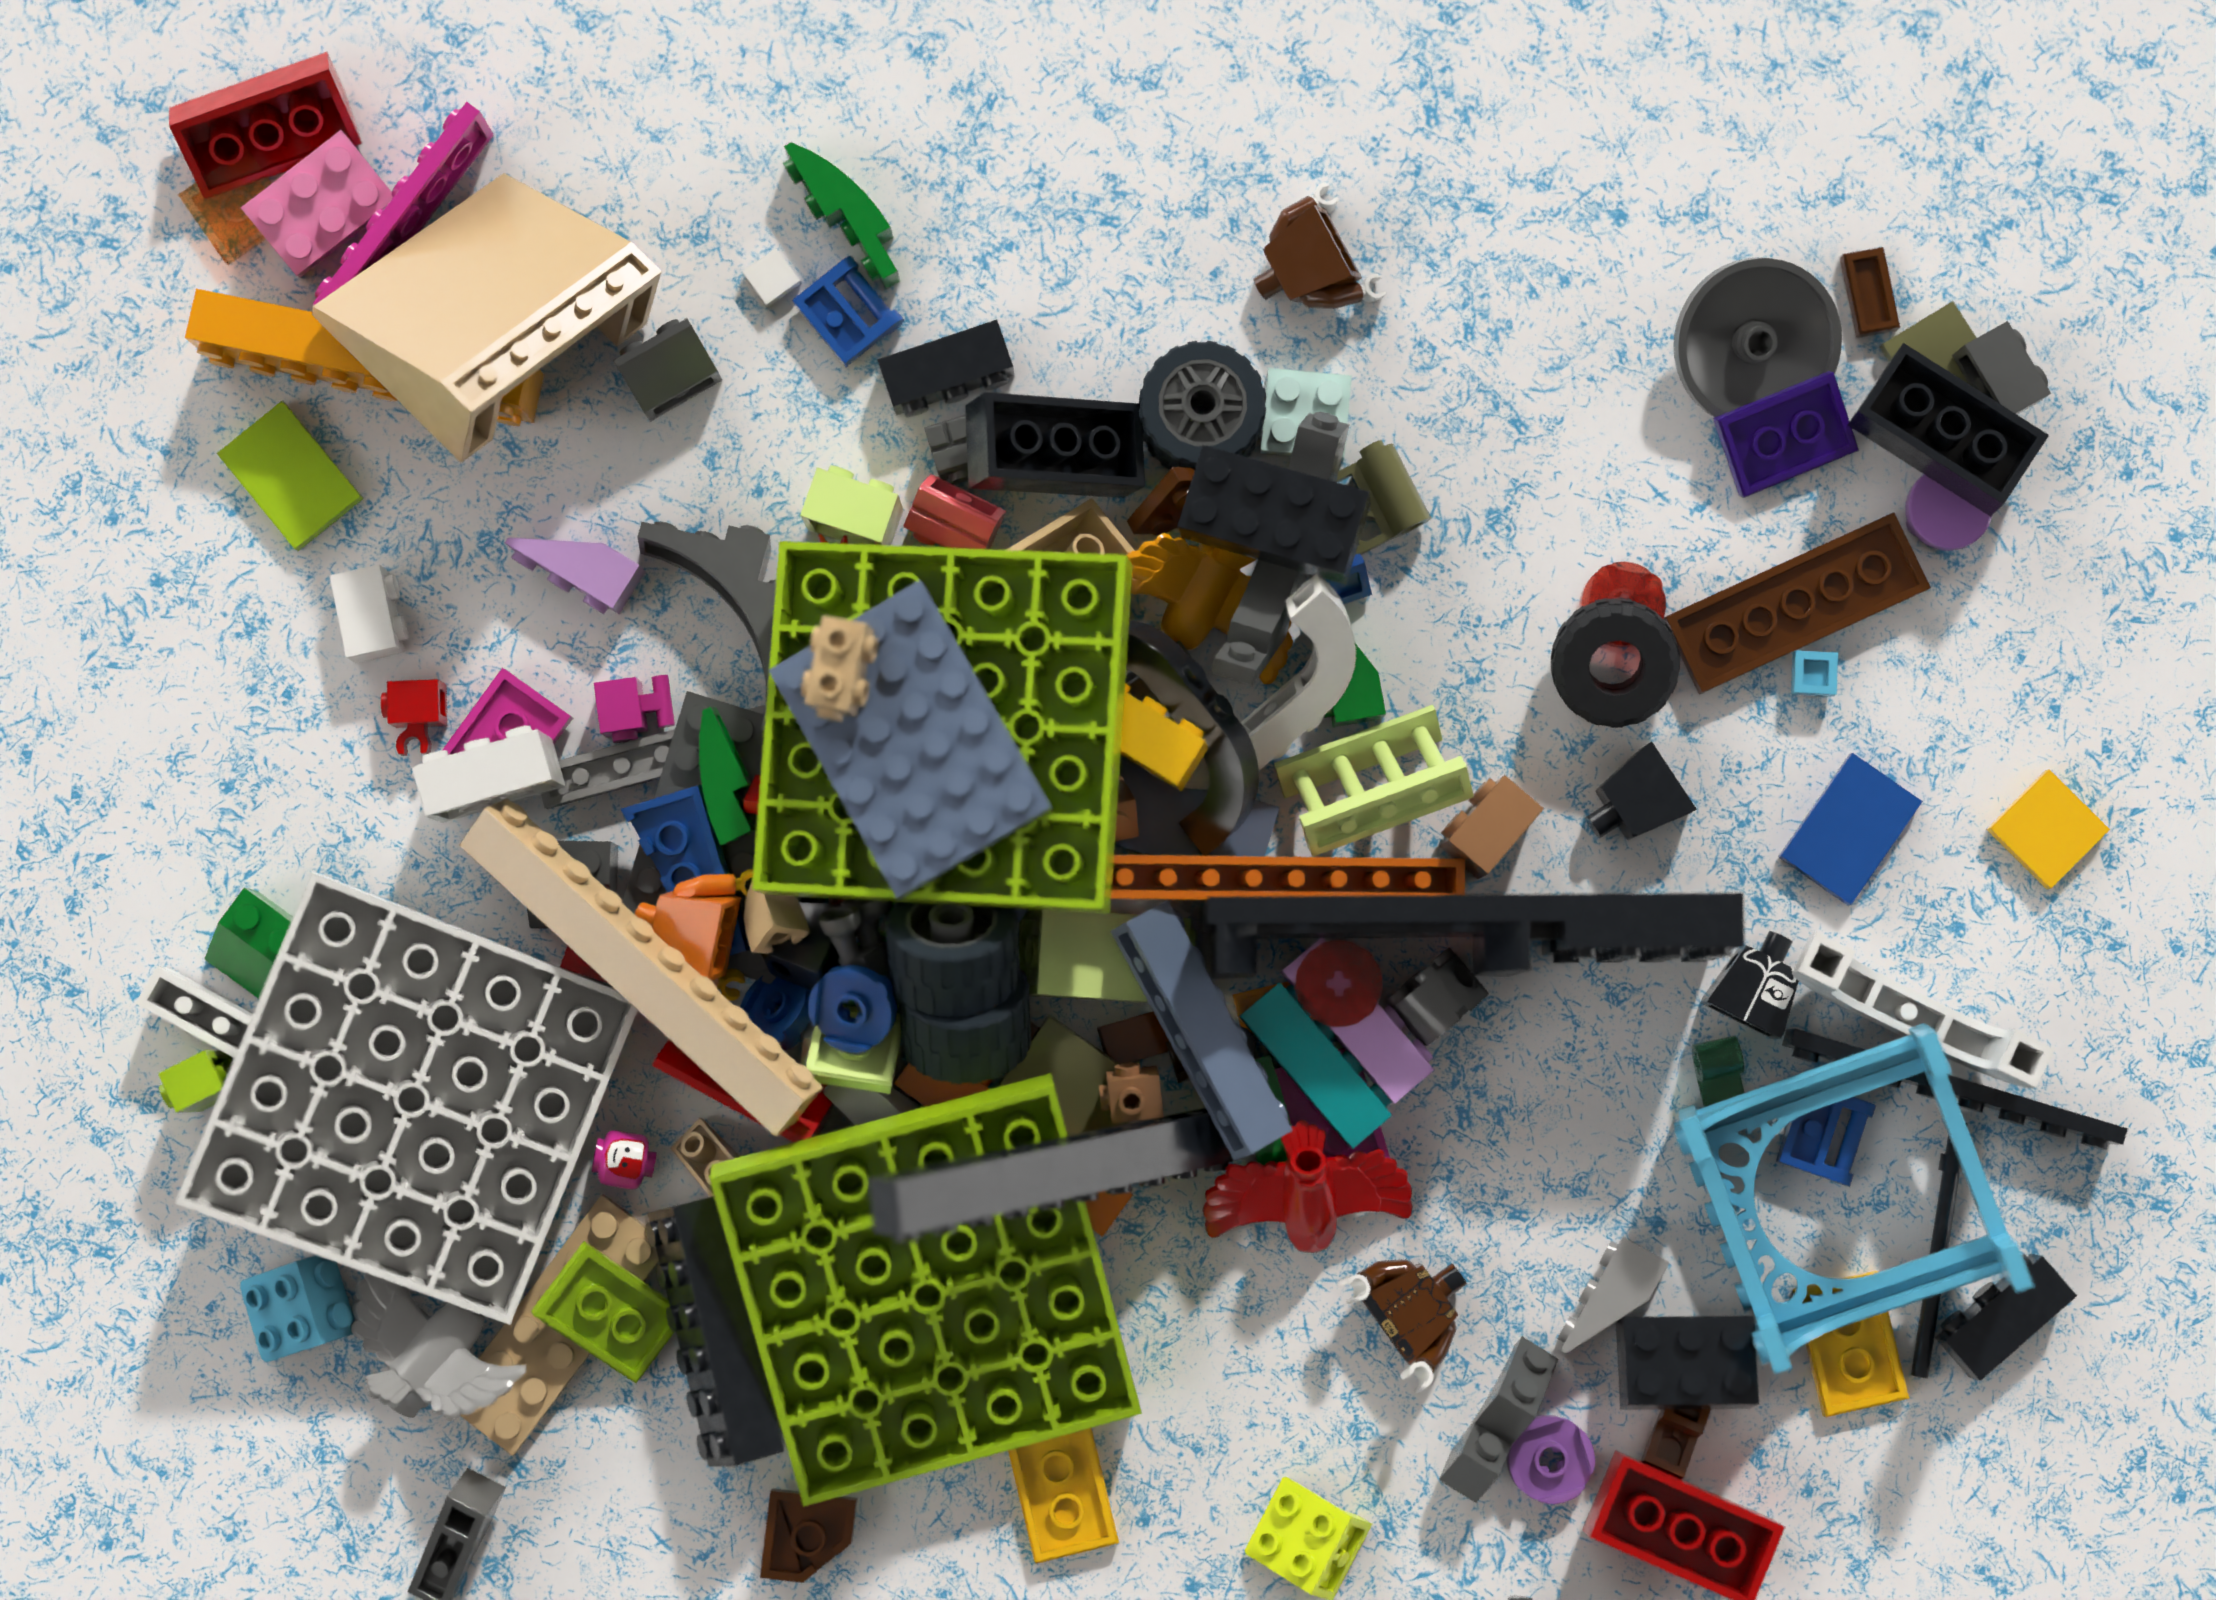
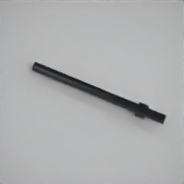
[1911,1122,1968,1378]

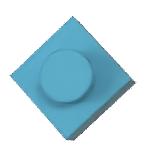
[1791,650,1838,697]

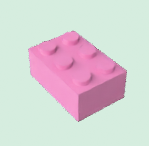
[241,130,393,277]

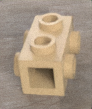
[801,615,878,722]

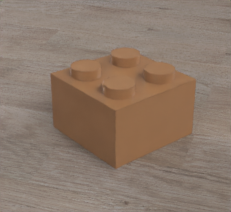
[1439,775,1544,879]

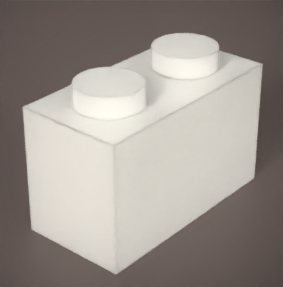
[329,564,408,663]

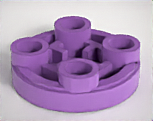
[1905,475,1992,551]

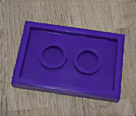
[1713,371,1859,498]

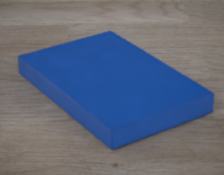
[1778,753,1923,906]

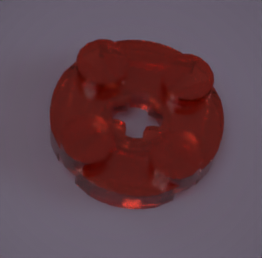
[1579,562,1666,647]
[1294,940,1383,1028]

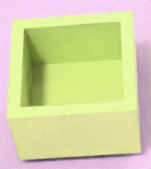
[800,465,903,545]

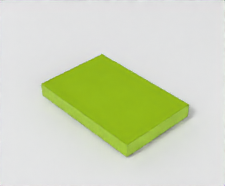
[216,401,364,551]
[531,1241,675,1384]

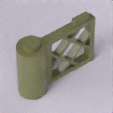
[1336,440,1431,555]

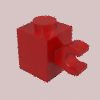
[381,679,447,756]

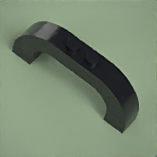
[1126,619,1259,856]

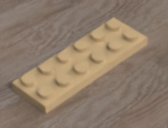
[460,1194,659,1456]

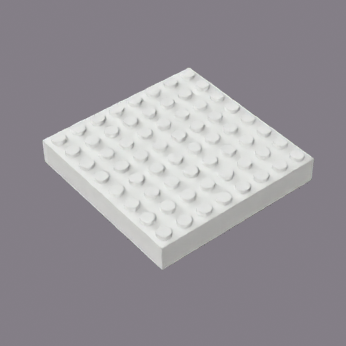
[174,871,637,1325]

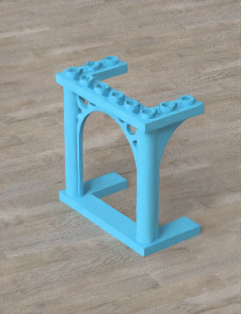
[1674,1023,2034,1374]

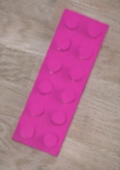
[313,101,494,305]

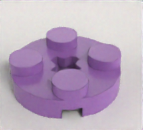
[1507,1415,1595,1504]

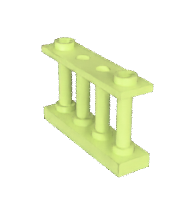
[1274,705,1474,857]

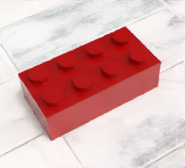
[1582,1450,1785,1600]

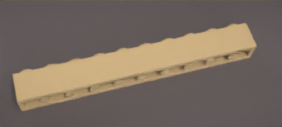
[459,798,823,1137]

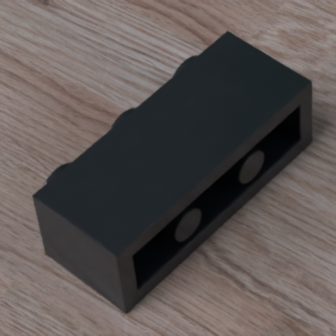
[877,319,1015,417]
[1935,1254,2077,1381]

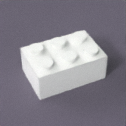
[411,726,566,823]

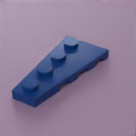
[620,785,751,955]

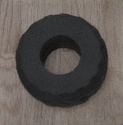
[1551,597,1680,728]

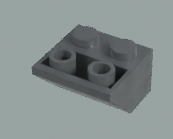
[613,318,722,421]

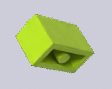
[158,1050,233,1113]

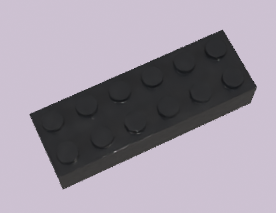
[646,1196,784,1467]

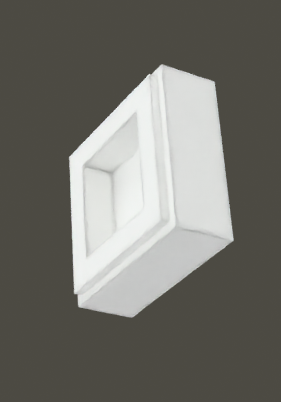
[742,248,801,308]

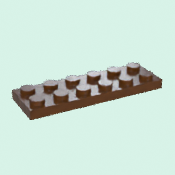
[1663,512,1931,695]

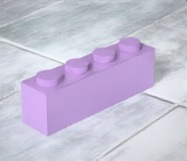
[1280,937,1434,1104]

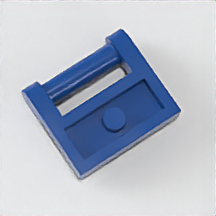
[792,256,904,367]
[1776,1097,1876,1187]

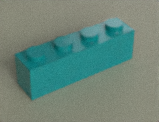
[1239,982,1392,1149]

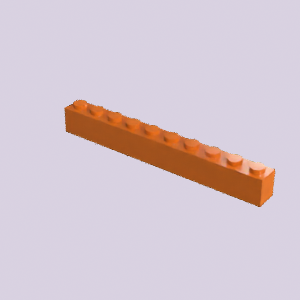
[1111,855,1465,900]

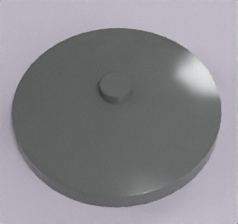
[1673,257,1842,418]

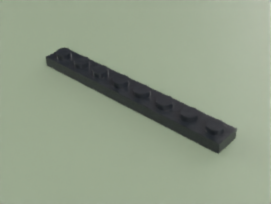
[1782,1028,2128,1150]

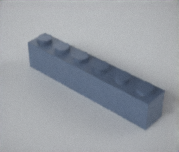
[1110,900,1293,1161]

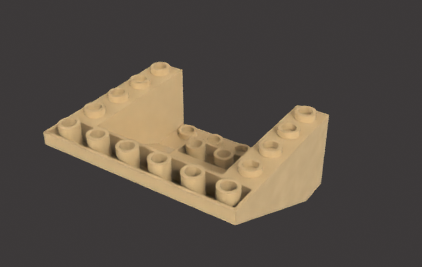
[312,173,662,463]

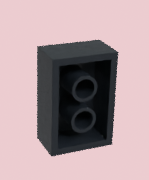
[1616,1316,1759,1410]

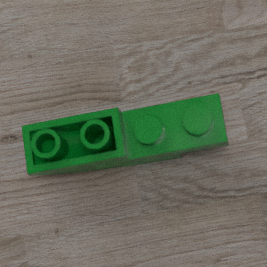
[783,142,900,289]

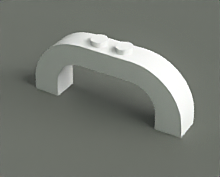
[1146,573,1356,790]
[1792,932,2055,1088]

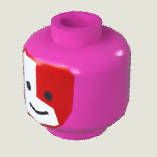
[591,1130,657,1190]

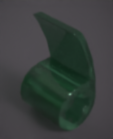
[1691,1035,1745,1107]

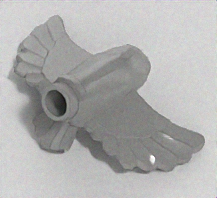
[351,1273,526,1420]

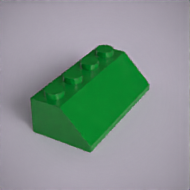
[205,888,293,999]

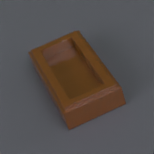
[1839,247,1900,338]

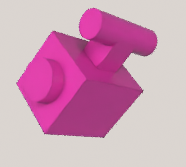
[594,675,675,743]

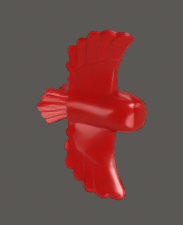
[1202,1120,1413,1253]

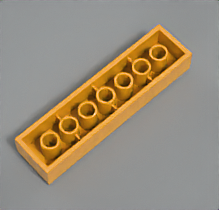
[185,289,544,426]

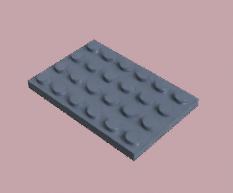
[768,580,1053,900]

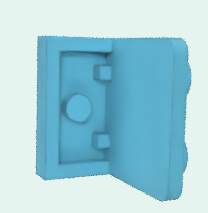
[240,1255,354,1362]

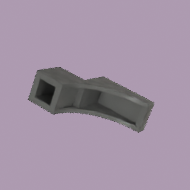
[1439,1336,1559,1503]

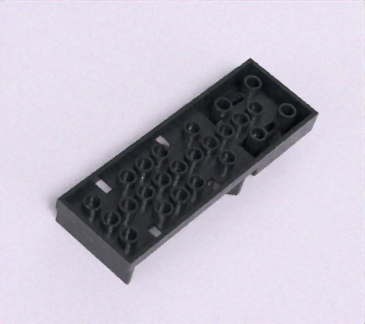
[1202,893,1745,979]

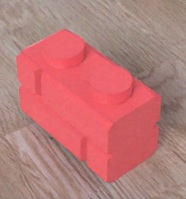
[903,474,1006,549]

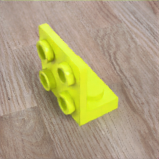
[1245,1477,1372,1600]

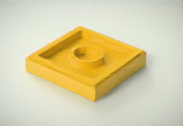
[1986,769,2110,890]

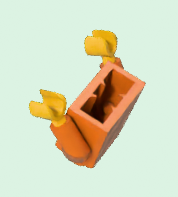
[635,869,754,1001]

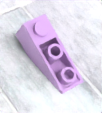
[505,538,645,614]

